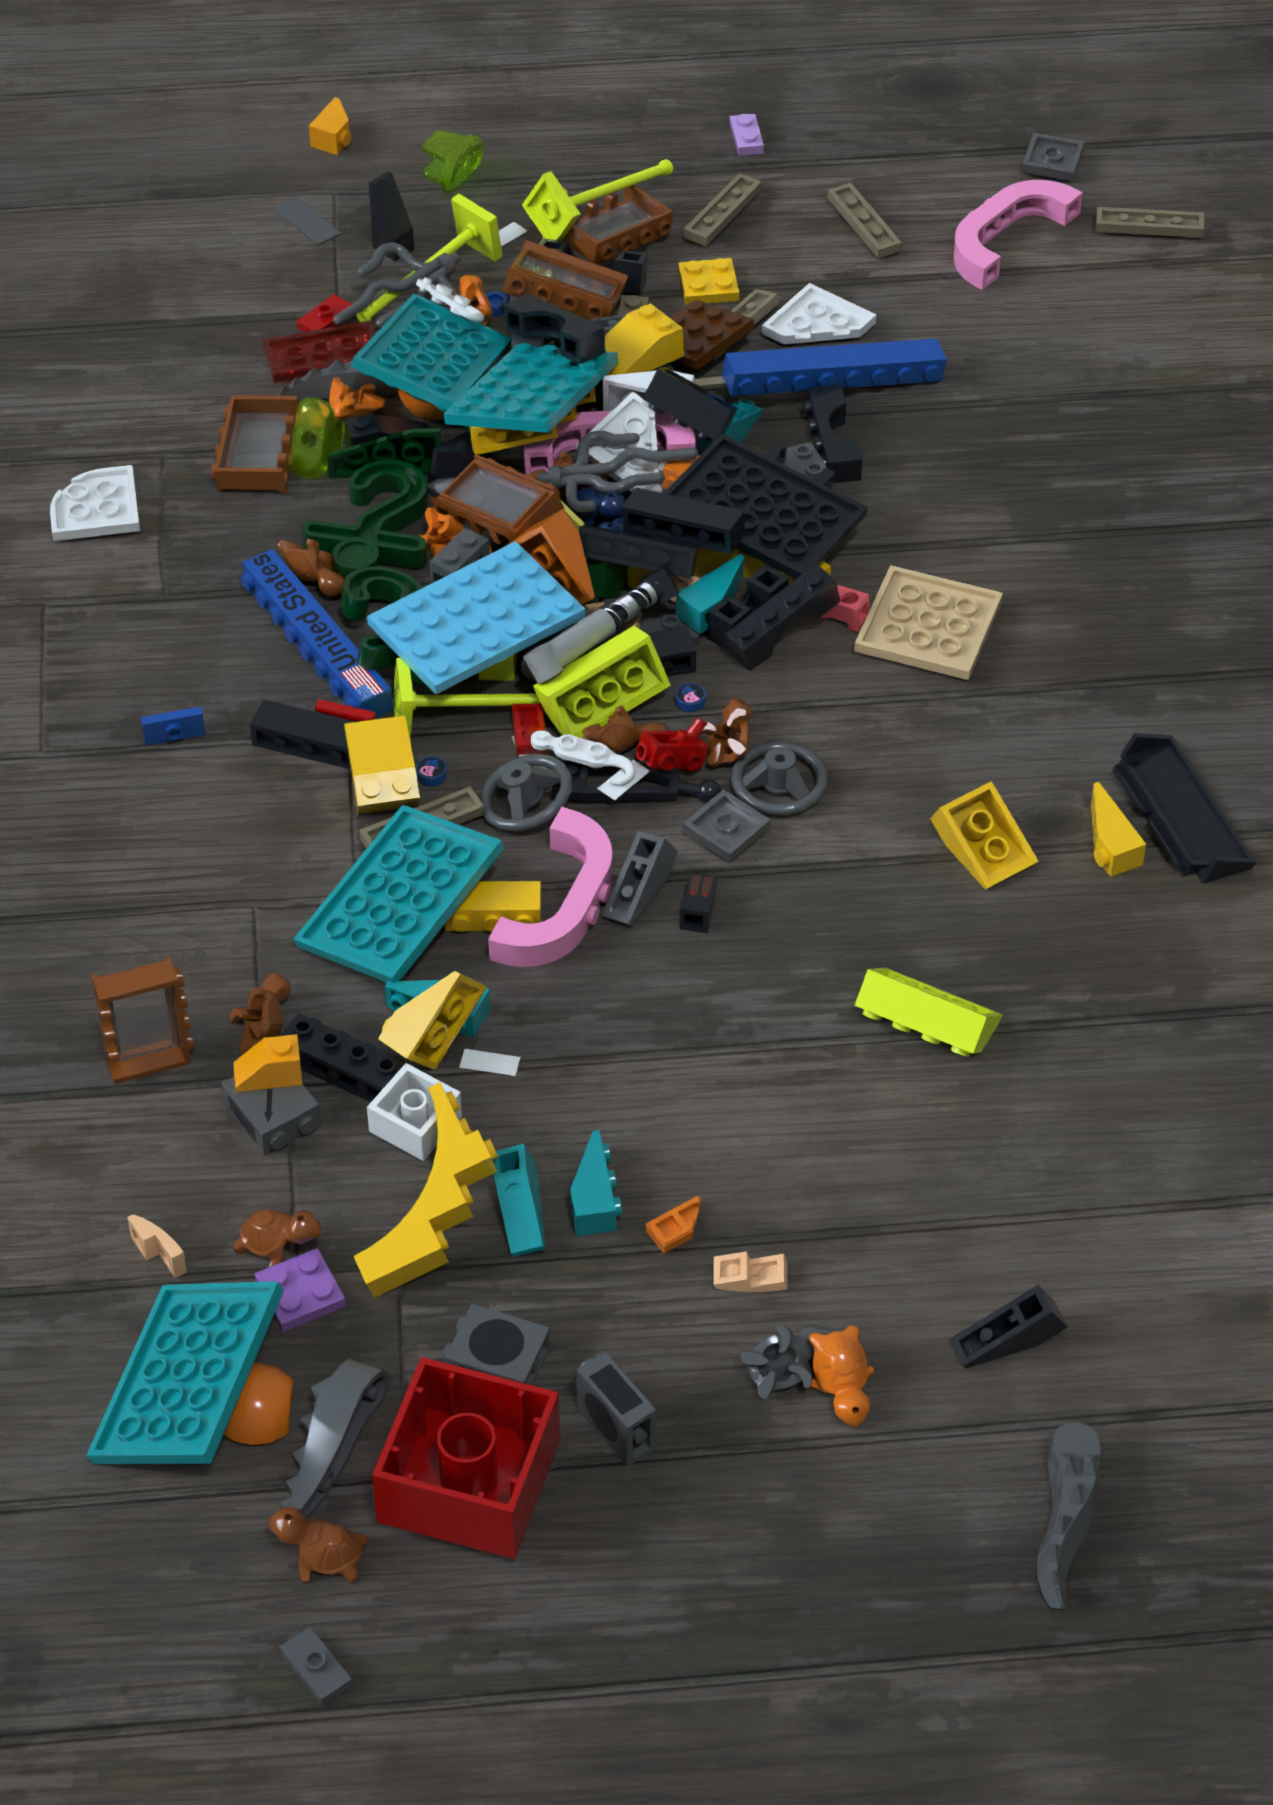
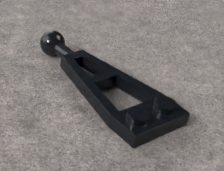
[552,757,721,803]

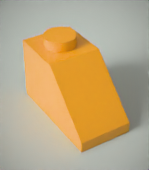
[309,97,351,155]
[233,1034,303,1092]

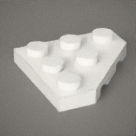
[762,283,876,344]
[576,392,659,492]

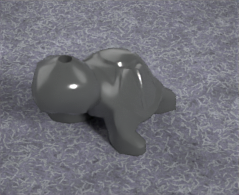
[740,1324,832,1399]

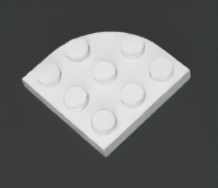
[50,465,140,541]

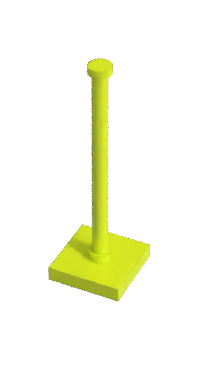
[522,159,673,241]
[356,193,503,325]
[392,658,541,737]

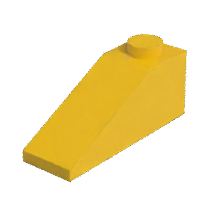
[1091,782,1146,877]

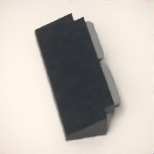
[1113,733,1256,884]

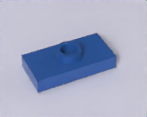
[141,706,206,746]

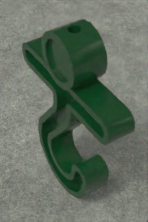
[302,460,428,579]
[340,566,427,686]

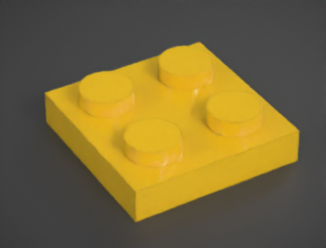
[678,258,739,305]

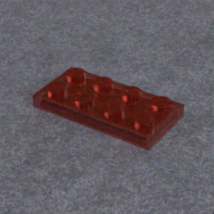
[262,321,375,383]

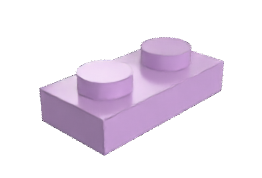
[730,114,764,156]

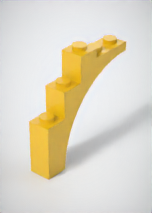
[354,1082,498,1298]

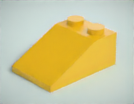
[605,303,684,376]
[344,716,420,814]
[930,781,1039,890]
[378,971,487,1070]

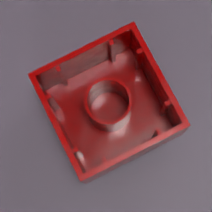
[372,1357,560,1559]

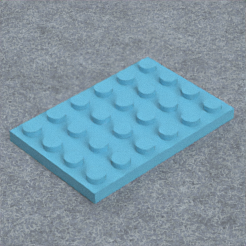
[367,541,585,694]

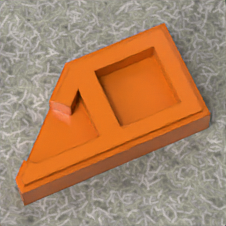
[645,1196,701,1254]

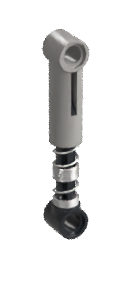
[523,566,680,684]

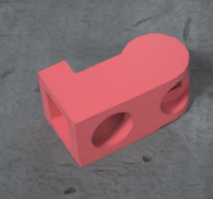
[821,585,870,632]

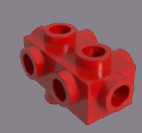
[636,717,709,771]

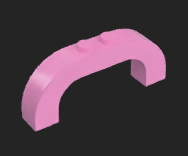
[953,180,1083,290]
[524,410,696,476]
[488,807,613,967]

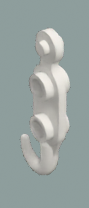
[416,277,484,323]
[531,731,636,785]

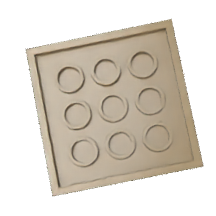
[854,565,1003,680]

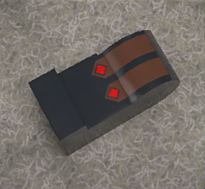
[680,874,717,934]

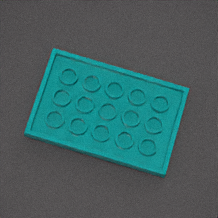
[351,293,512,411]
[444,343,619,433]
[293,805,504,983]
[86,1281,284,1464]

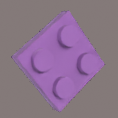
[254,1248,346,1332]

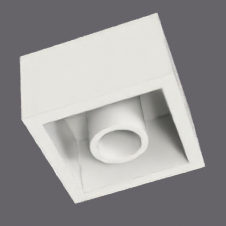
[367,1063,462,1161]

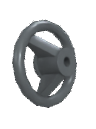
[731,741,828,816]
[480,754,572,832]

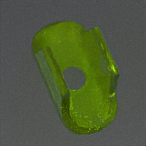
[422,130,484,193]
[291,397,345,479]

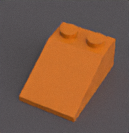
[508,509,595,605]

